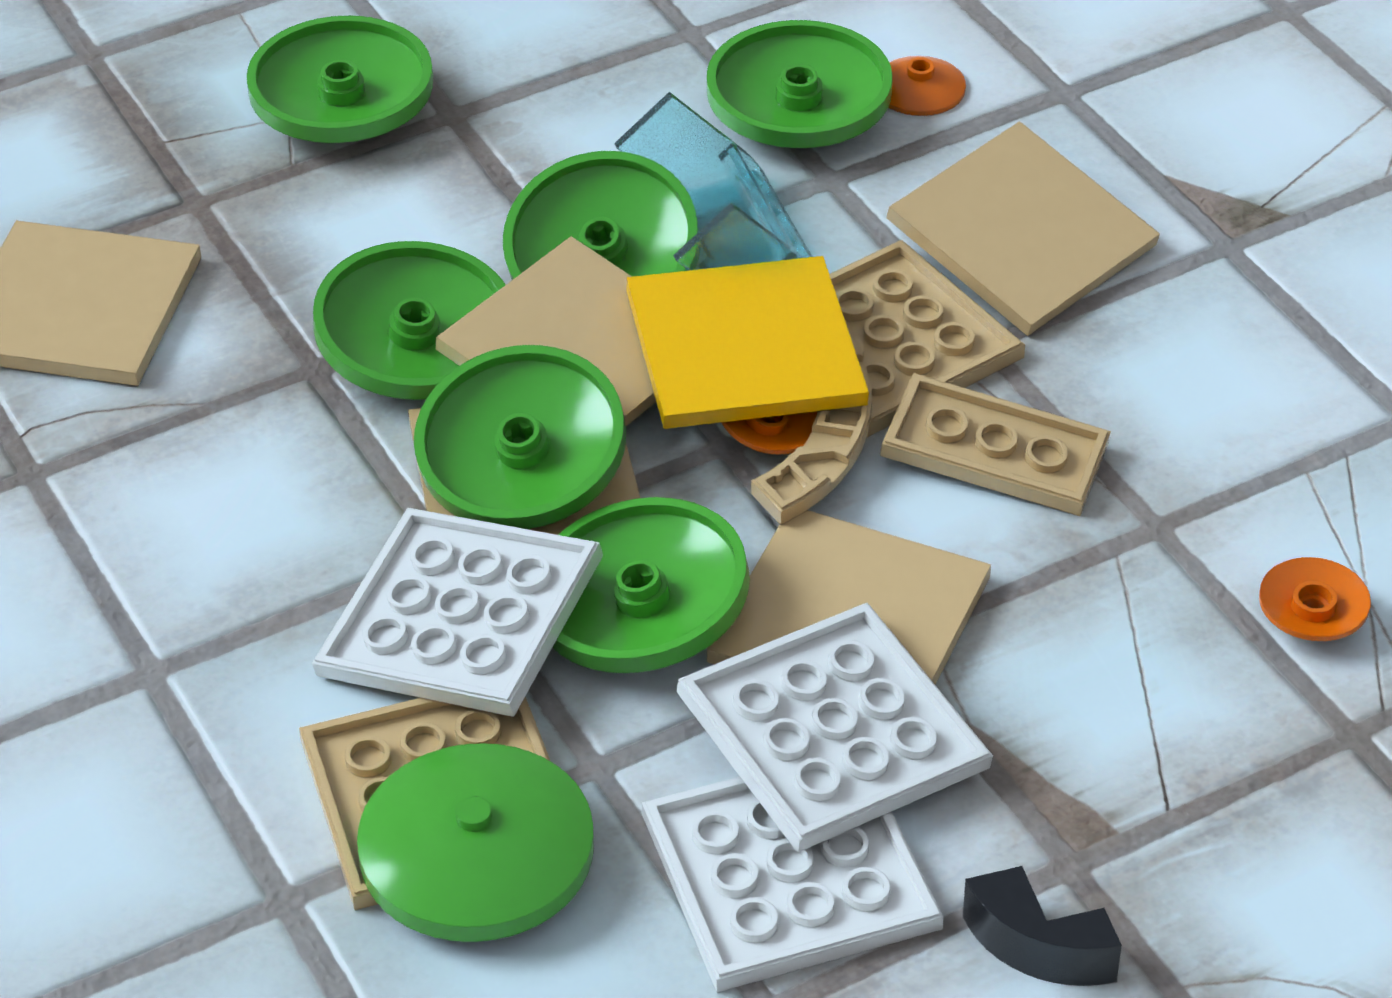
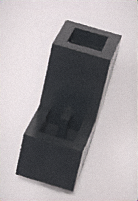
[963,866,1122,986]

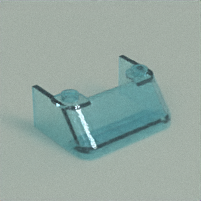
[614,92,813,270]

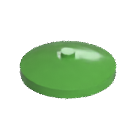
[246,15,433,143]
[707,20,892,148]
[503,151,700,280]
[313,241,506,400]
[414,345,626,529]
[552,497,750,673]
[357,743,594,942]

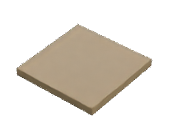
[886,121,1160,336]
[0,220,202,386]
[436,236,656,426]
[829,240,1025,437]
[707,510,991,685]
[299,697,550,910]

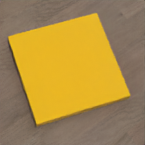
[626,256,869,429]

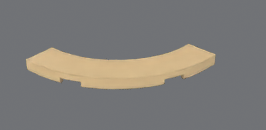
[751,330,872,525]

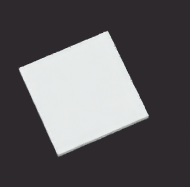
[312,508,603,717]
[677,603,993,853]
[642,777,943,993]

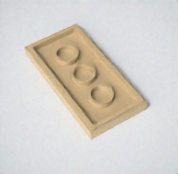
[880,373,1111,516]

